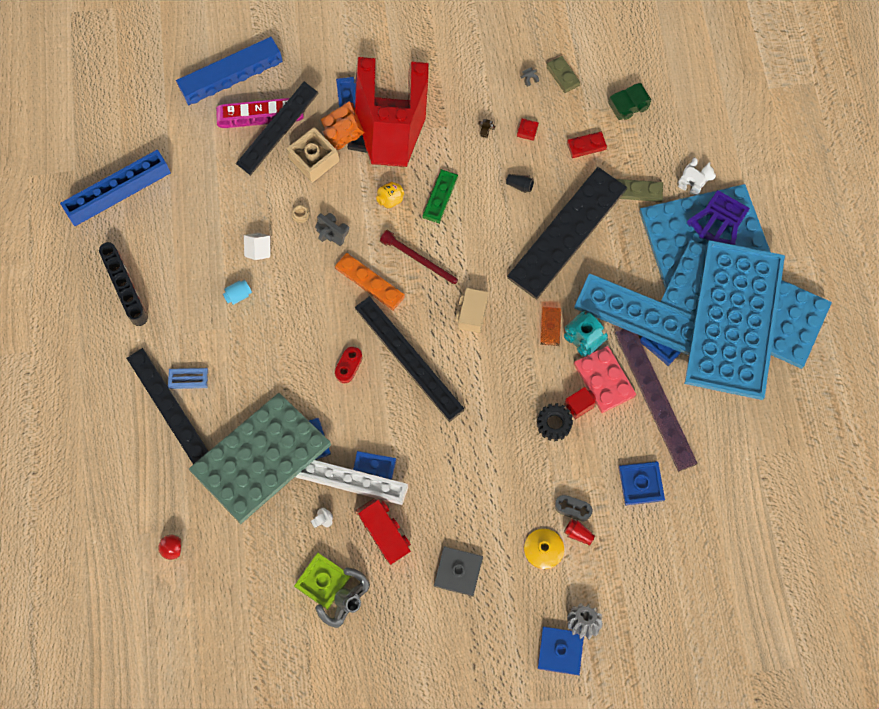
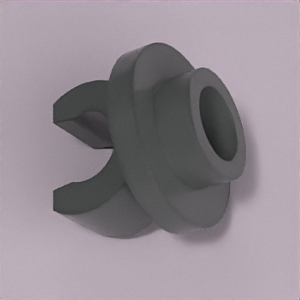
[520,67,539,87]

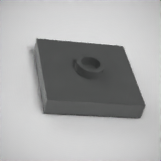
[434,547,483,597]

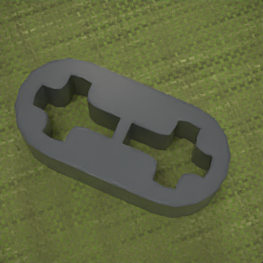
[555,495,593,521]

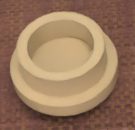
[291,205,310,223]

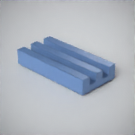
[168,368,208,389]

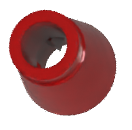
[564,519,595,546]

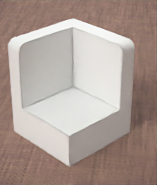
[244,233,270,260]

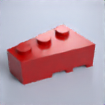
[354,498,411,565]

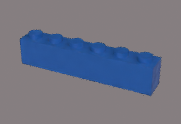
[176,37,283,106]
[60,149,171,226]

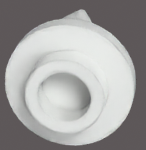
[311,508,333,528]

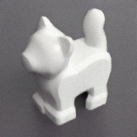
[678,158,716,196]

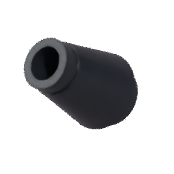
[506,174,534,193]

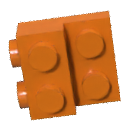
[320,101,364,150]

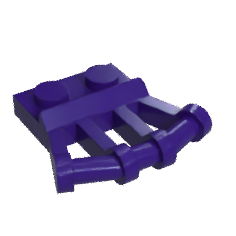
[686,190,750,245]

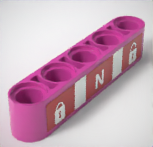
[216,98,304,128]

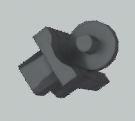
[315,213,349,246]

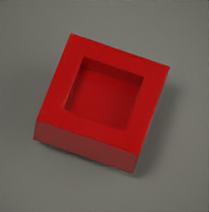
[517,118,539,141]

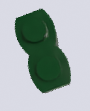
[608,83,651,120]

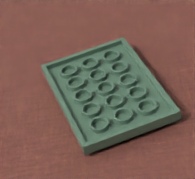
[189,393,331,524]

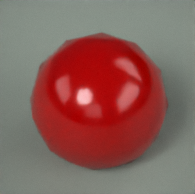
[158,534,181,560]

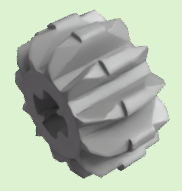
[567,603,603,640]

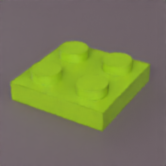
[294,553,351,610]

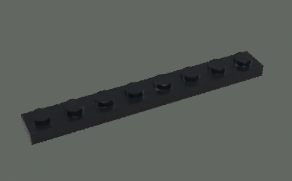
[355,296,464,422]
[126,348,209,464]

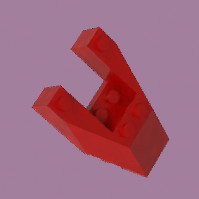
[355,57,429,167]

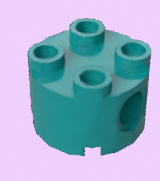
[564,311,608,357]

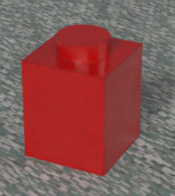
[564,387,596,420]

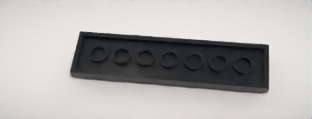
[507,167,627,300]

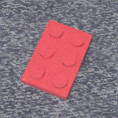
[574,346,636,413]

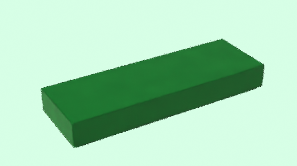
[422,169,458,224]

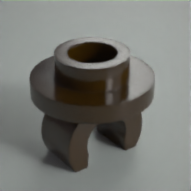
[478,119,496,138]

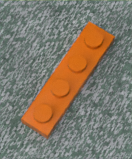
[335,253,405,311]

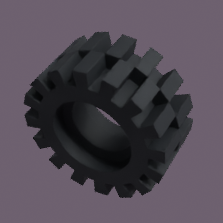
[537,403,573,441]

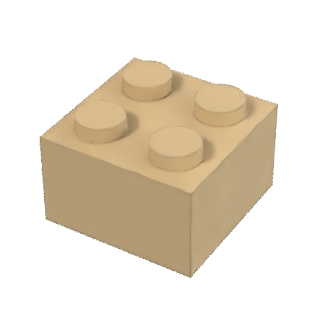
[286,127,339,183]

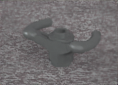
[315,567,370,628]

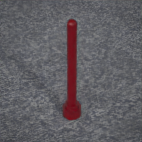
[380,229,458,284]

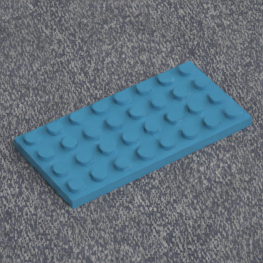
[661,240,832,369]
[684,240,785,400]

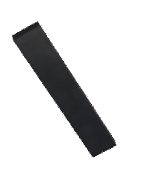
[236,81,319,176]

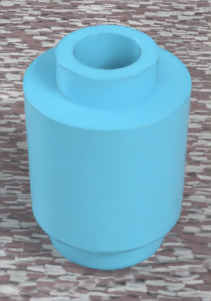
[223,280,252,305]

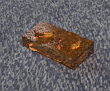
[540,307,561,346]

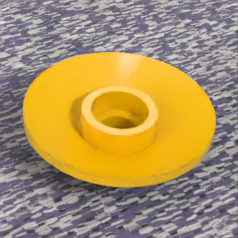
[524,529,564,569]

